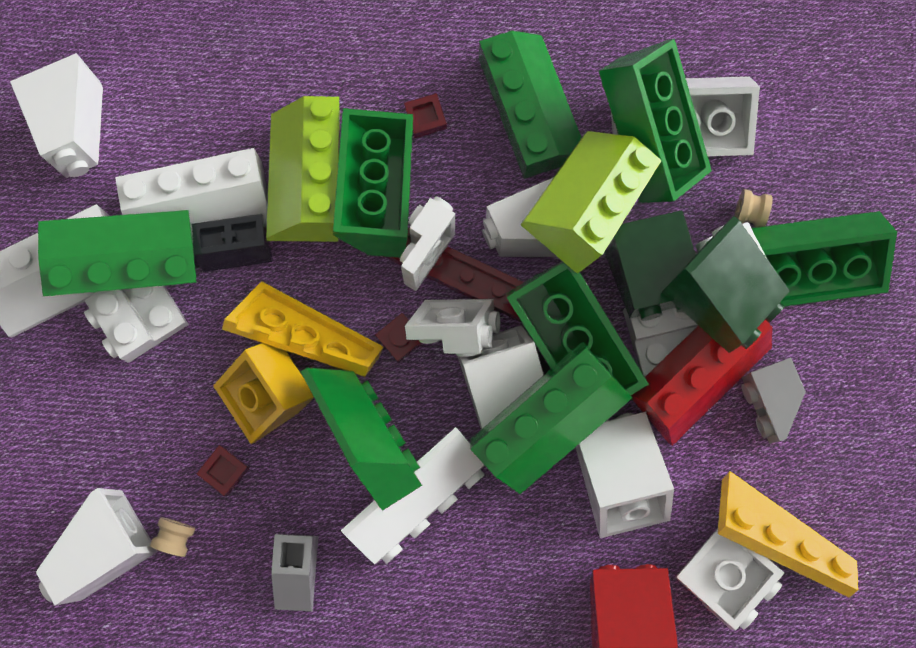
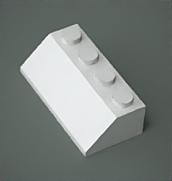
[611,77,760,156]
[115,148,268,243]
[0,204,110,338]
[341,427,485,564]

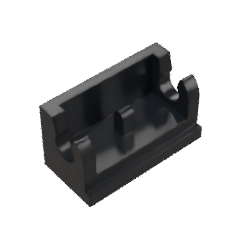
[192,214,272,272]

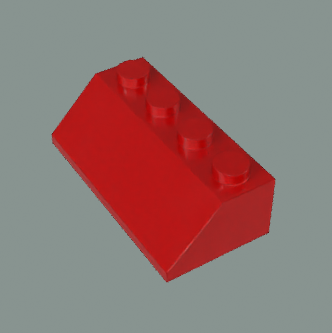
[631,320,772,446]

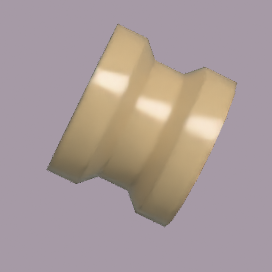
[734,189,773,228]
[150,517,195,557]

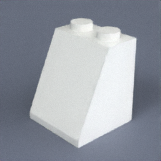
[10,53,103,178]
[482,177,557,257]
[458,325,544,429]
[576,412,674,538]
[36,488,158,606]

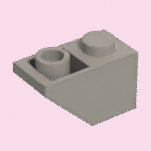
[741,358,806,444]
[271,534,318,612]

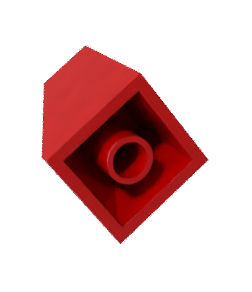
[590,564,678,648]

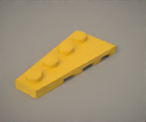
[222,281,383,377]
[717,471,858,597]

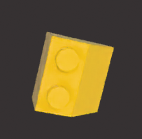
[213,343,314,444]

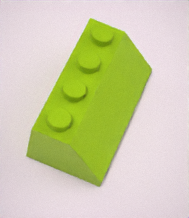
[266,96,340,242]
[520,131,661,274]

